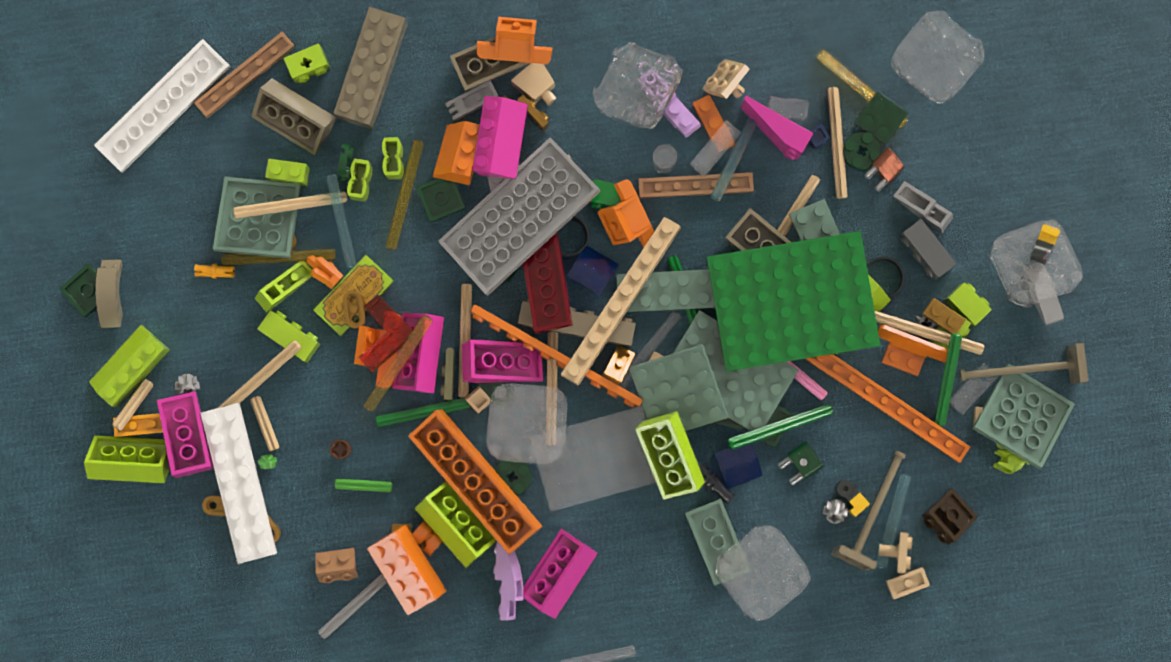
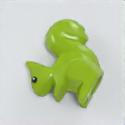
[993,443,1030,474]

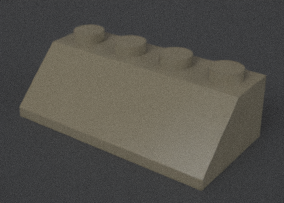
[450,36,529,91]
[251,79,336,155]

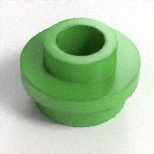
[257,454,277,469]

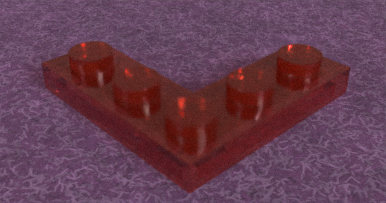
[358,294,416,373]

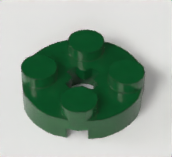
[843,132,881,171]
[337,143,355,182]
[494,458,531,496]

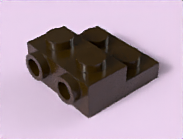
[921,488,978,545]

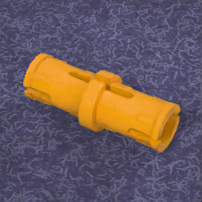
[194,264,235,279]

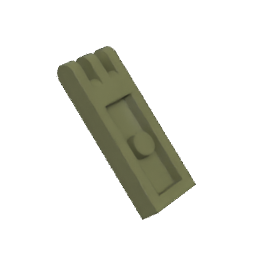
[441,348,455,401]

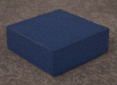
[809,123,831,150]

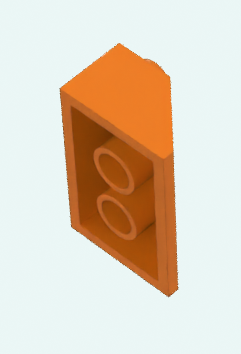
[433,121,480,186]

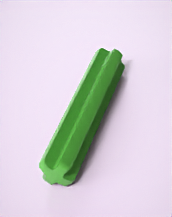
[335,479,393,492]

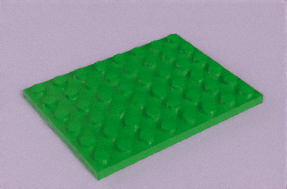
[707,231,880,372]

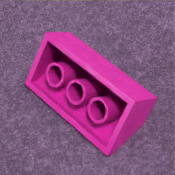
[472,96,528,179]
[392,313,444,393]
[523,529,598,619]

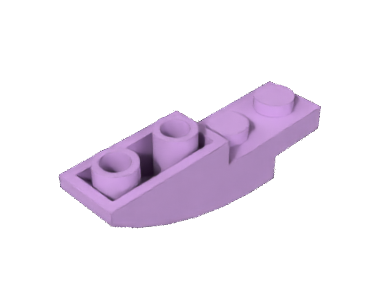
[638,69,701,138]
[494,541,523,620]

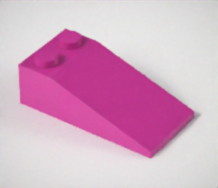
[741,96,813,160]
[462,340,543,383]
[157,391,214,478]

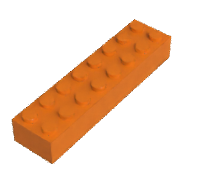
[408,409,542,554]

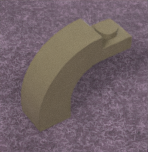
[96,260,123,328]

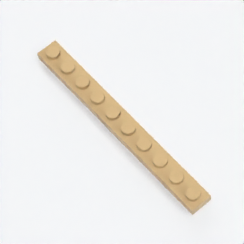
[561,217,681,386]

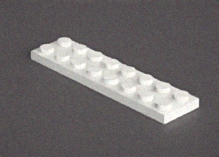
[94,39,231,173]
[200,403,277,564]

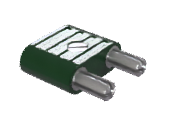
[778,441,824,485]

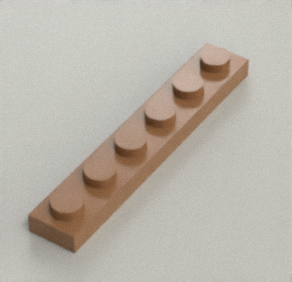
[194,31,295,118]
[638,172,754,199]

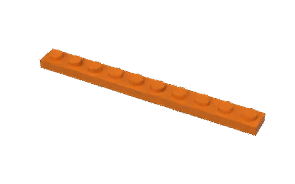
[470,304,643,408]
[805,354,970,463]

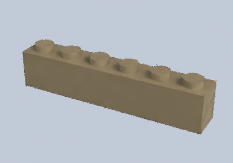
[518,299,636,347]

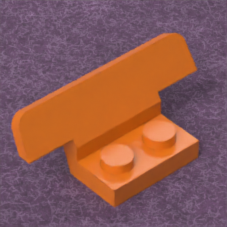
[477,17,553,64]
[597,180,654,248]
[354,311,401,387]
[878,325,948,377]

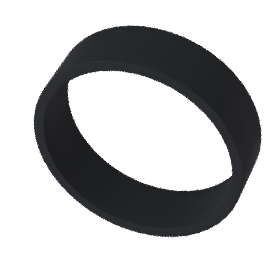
[867,257,905,298]

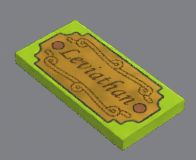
[314,255,394,337]

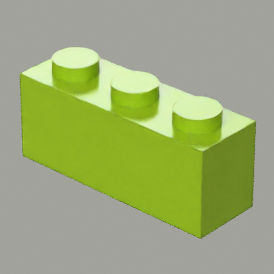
[257,310,320,363]

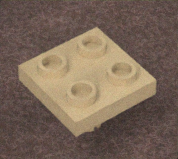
[702,59,749,99]
[879,532,912,573]

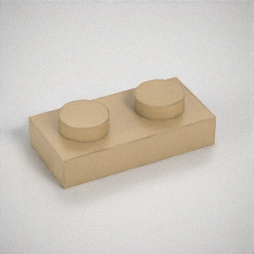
[886,567,930,599]

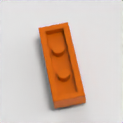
[692,94,735,154]

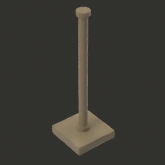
[959,343,1089,385]
[831,451,906,571]

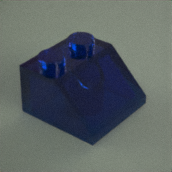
[567,246,619,297]
[713,443,763,489]

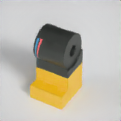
[1030,224,1060,265]
[835,480,870,517]

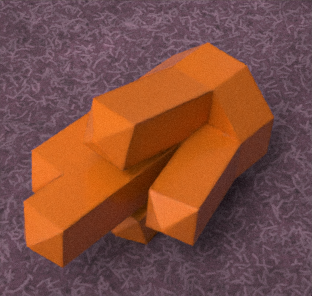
[306,255,344,289]

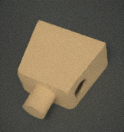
[511,63,557,106]

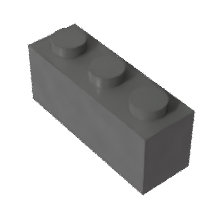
[900,219,956,280]

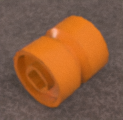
[412,520,443,556]

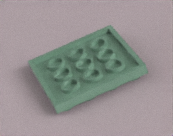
[213,177,301,259]
[629,344,728,431]
[972,364,1075,469]

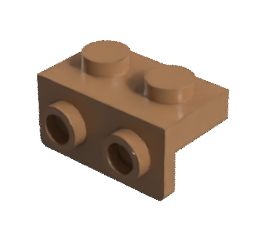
[315,548,358,583]

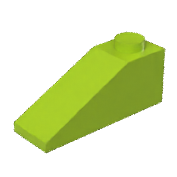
[254,259,312,313]

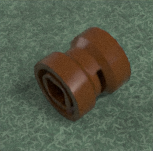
[330,440,352,459]

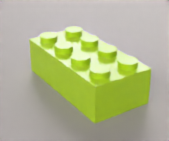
[635,412,705,500]
[414,481,497,567]

